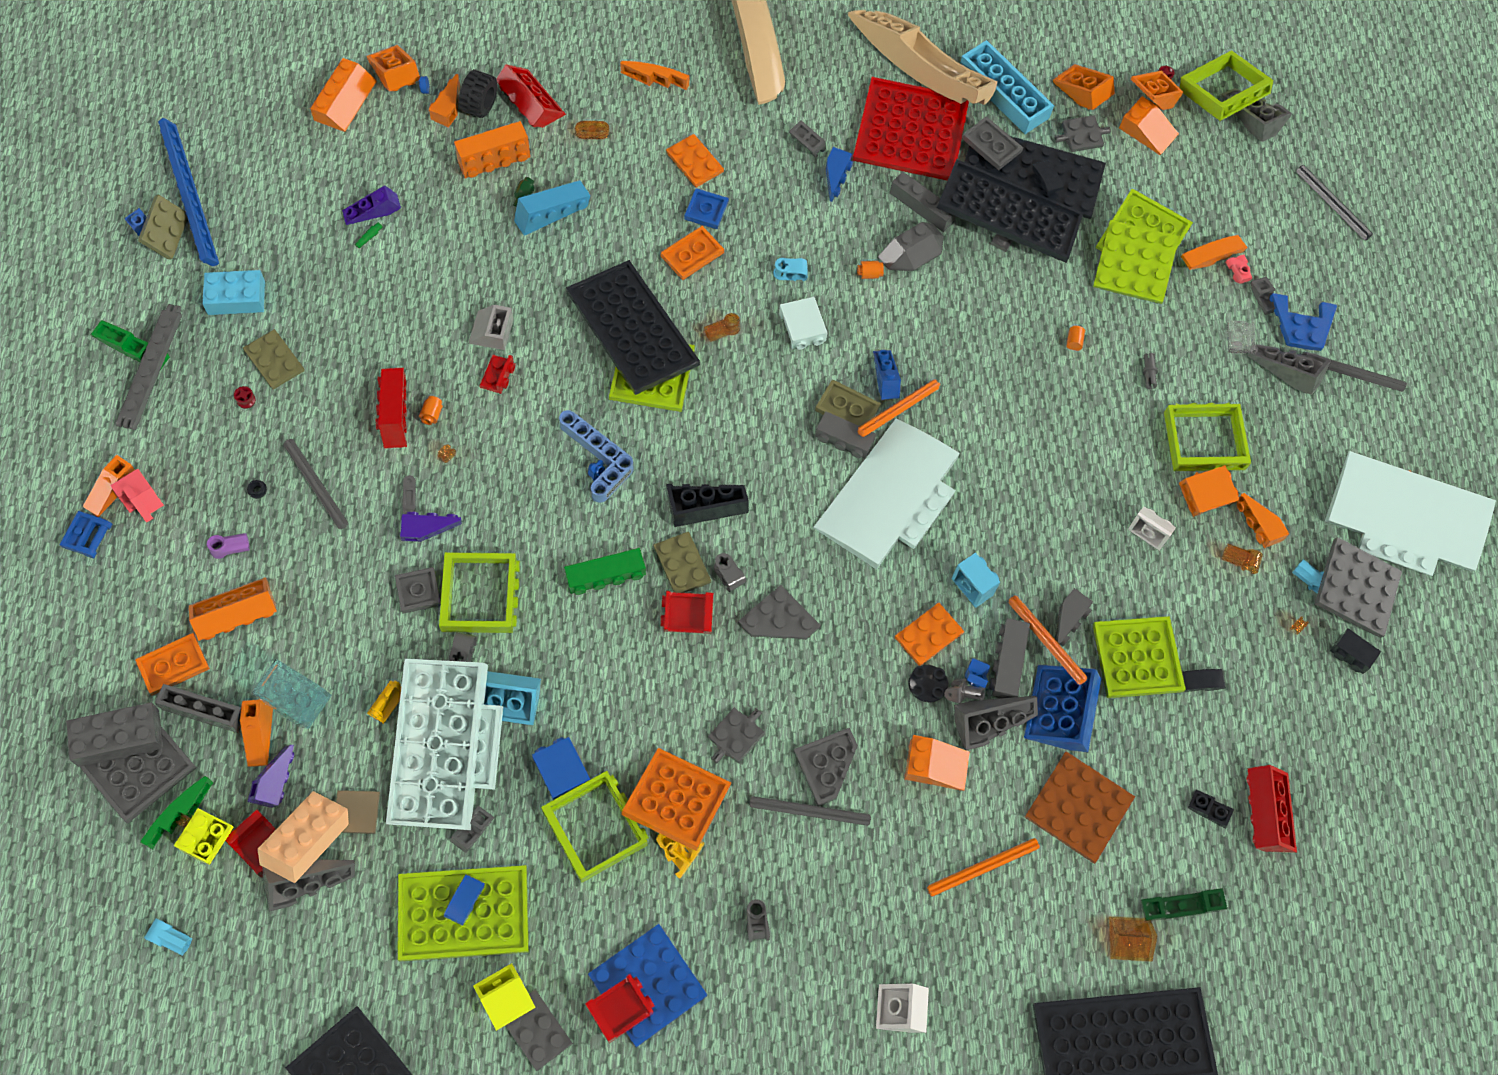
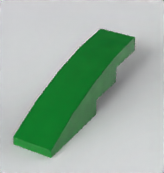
[91,320,170,369]
[140,776,213,850]

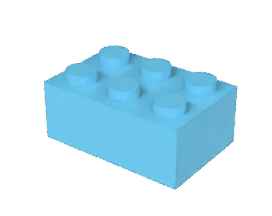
[203,270,265,315]

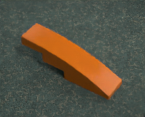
[620,61,689,90]
[1180,235,1248,270]

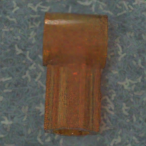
[704,313,740,342]
[1222,544,1263,574]

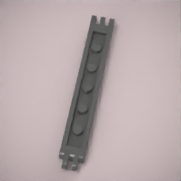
[116,304,182,430]

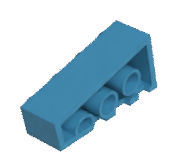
[514,180,591,236]

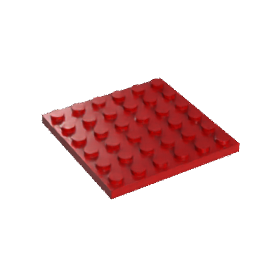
[852,77,969,181]

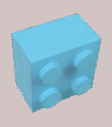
[951,553,1000,608]

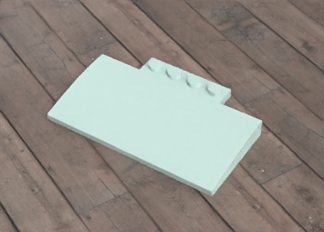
[814,419,960,570]
[1325,451,1496,576]
[386,659,503,830]

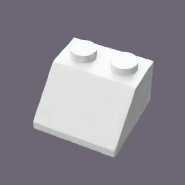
[1128,507,1176,551]
[876,984,929,1033]

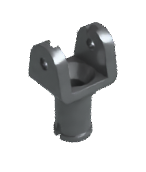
[944,679,985,703]

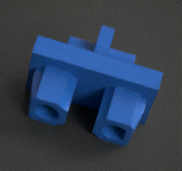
[124,208,146,236]

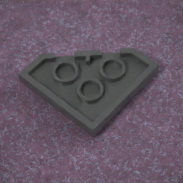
[738,585,821,640]
[794,728,858,806]

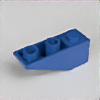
[825,147,853,202]
[873,350,901,400]

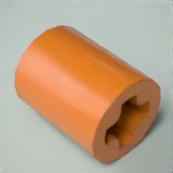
[1066,326,1085,351]

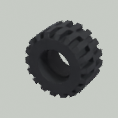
[459,69,497,118]

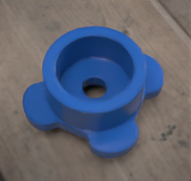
[588,460,605,481]

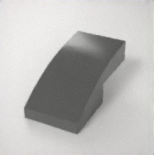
[1250,276,1275,315]
[450,806,495,853]

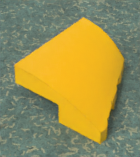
[656,833,705,878]

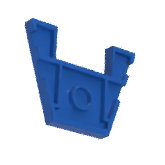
[1270,293,1337,351]

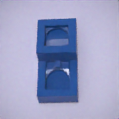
[444,875,485,926]

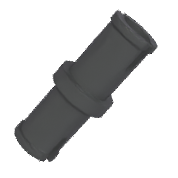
[1143,353,1158,389]

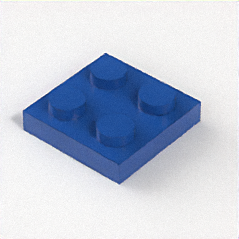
[684,188,729,230]

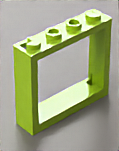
[1179,50,1274,121]
[1164,402,1251,471]
[439,552,520,633]
[541,771,649,883]

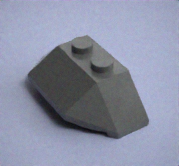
[878,222,944,271]

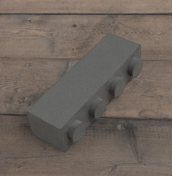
[890,171,955,232]
[989,618,1030,698]
[155,684,241,733]

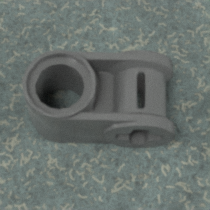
[714,553,747,592]
[449,632,477,662]
[746,899,770,942]

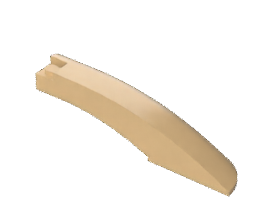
[731,0,785,105]
[848,10,998,105]

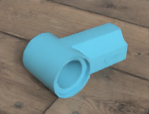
[1292,559,1324,593]
[144,918,192,956]

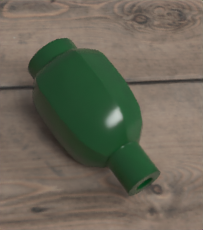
[513,177,535,207]

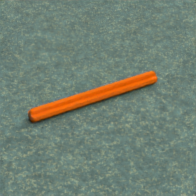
[857,379,940,437]
[1008,595,1087,685]
[927,838,1040,896]

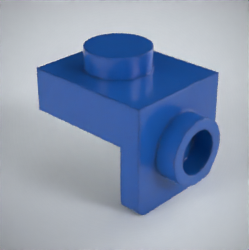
[964,658,990,688]

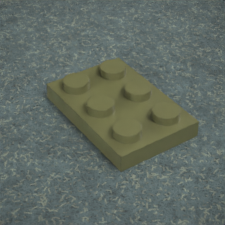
[138,194,188,260]
[243,329,305,390]
[815,379,881,426]
[653,531,711,593]

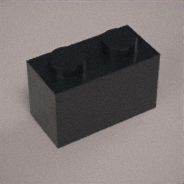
[1330,628,1382,674]

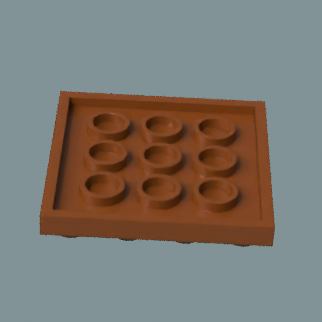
[1025,751,1136,864]

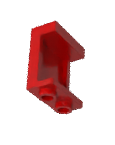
[660,591,714,634]
[225,810,276,878]
[585,974,655,1044]

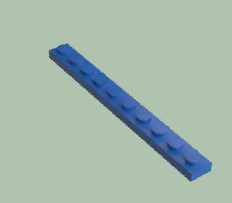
[158,118,219,266]

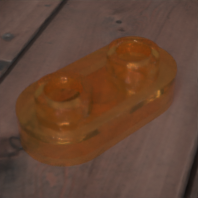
[575,121,610,139]

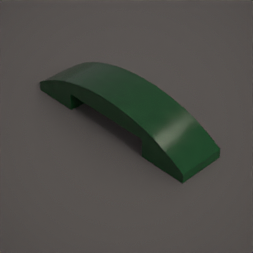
[1141,888,1228,921]

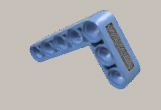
[559,410,633,503]

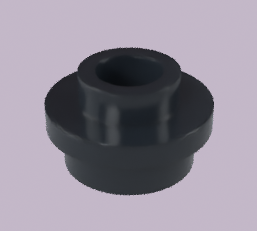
[247,480,267,499]

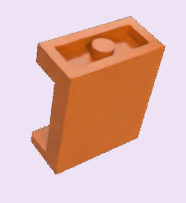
[1179,465,1240,517]

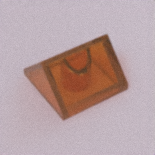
[1109,916,1158,962]

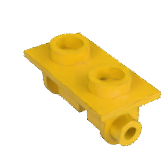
[367,680,402,724]

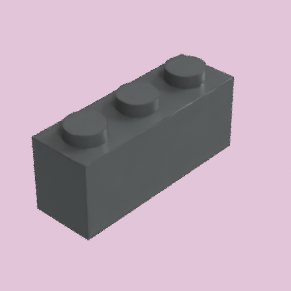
[815,411,876,459]

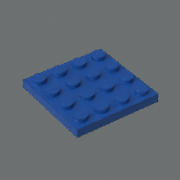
[588,924,708,1048]

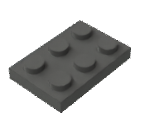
[962,116,1023,170]
[505,989,573,1071]

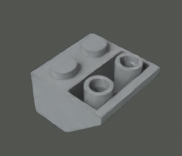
[469,305,514,350]

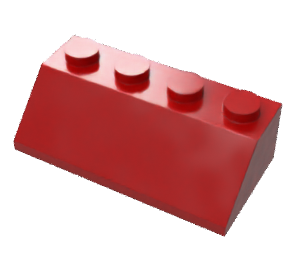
[496,64,566,128]
[1246,765,1297,853]

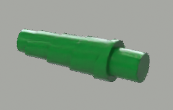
[355,222,383,248]

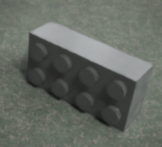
[66,702,163,767]

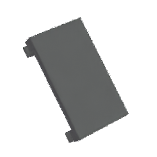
[789,120,826,158]

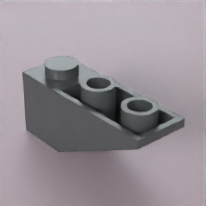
[1055,588,1093,647]

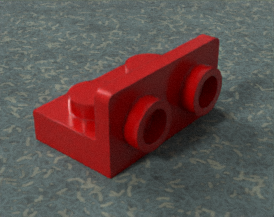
[480,355,516,394]

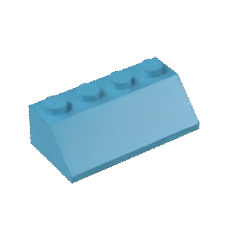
[484,671,541,725]

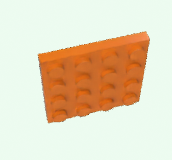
[621,748,731,851]

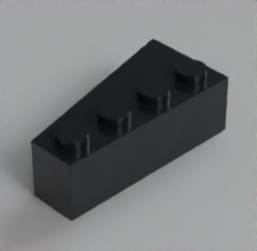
[666,484,749,527]

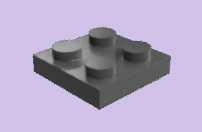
[395,567,441,614]

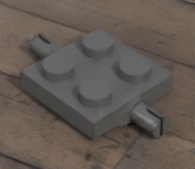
[1054,115,1111,152]
[708,707,765,764]

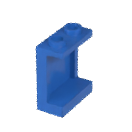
[532,737,590,800]

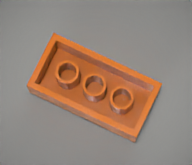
[454,121,530,178]

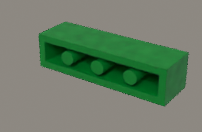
[564,548,646,595]

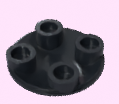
[909,665,948,703]

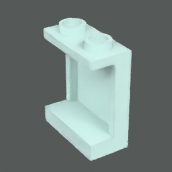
[779,297,827,350]

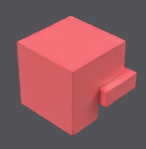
[110,469,164,523]

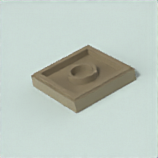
[336,790,380,834]

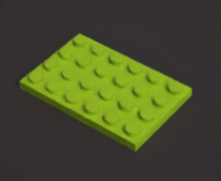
[398,865,529,962]

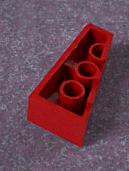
[375,367,407,449]

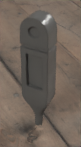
[402,475,416,514]

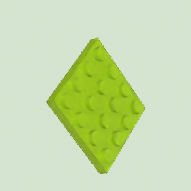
[1095,189,1193,251]
[1093,220,1179,304]
[609,344,695,412]
[1093,616,1186,698]

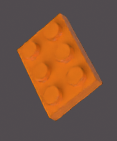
[666,134,724,188]
[661,226,724,280]
[894,603,964,666]
[135,633,210,696]

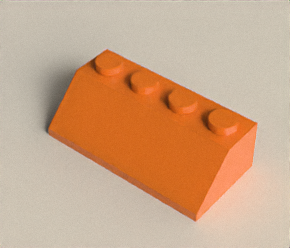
[310,58,377,132]
[189,577,277,641]

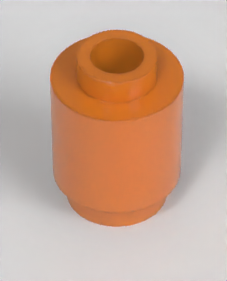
[857,261,884,279]
[419,396,443,425]

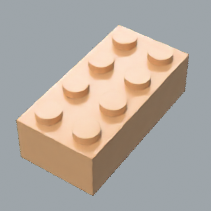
[258,791,349,883]

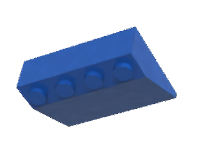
[1024,665,1101,752]

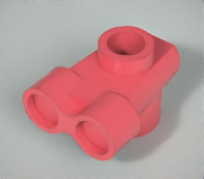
[1226,255,1252,284]

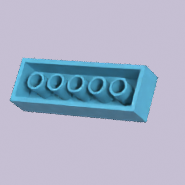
[960,40,1054,134]

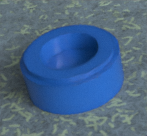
[419,76,430,94]

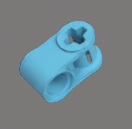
[773,258,808,281]

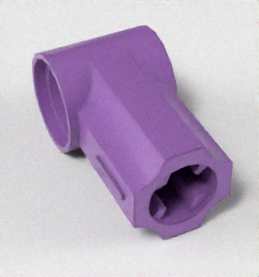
[207,533,250,559]

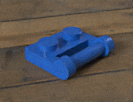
[60,511,113,559]

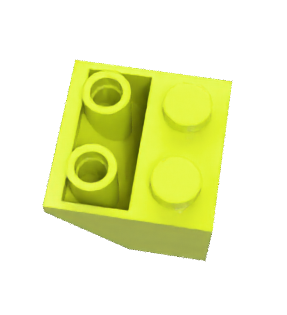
[174,808,234,865]
[473,963,536,1031]

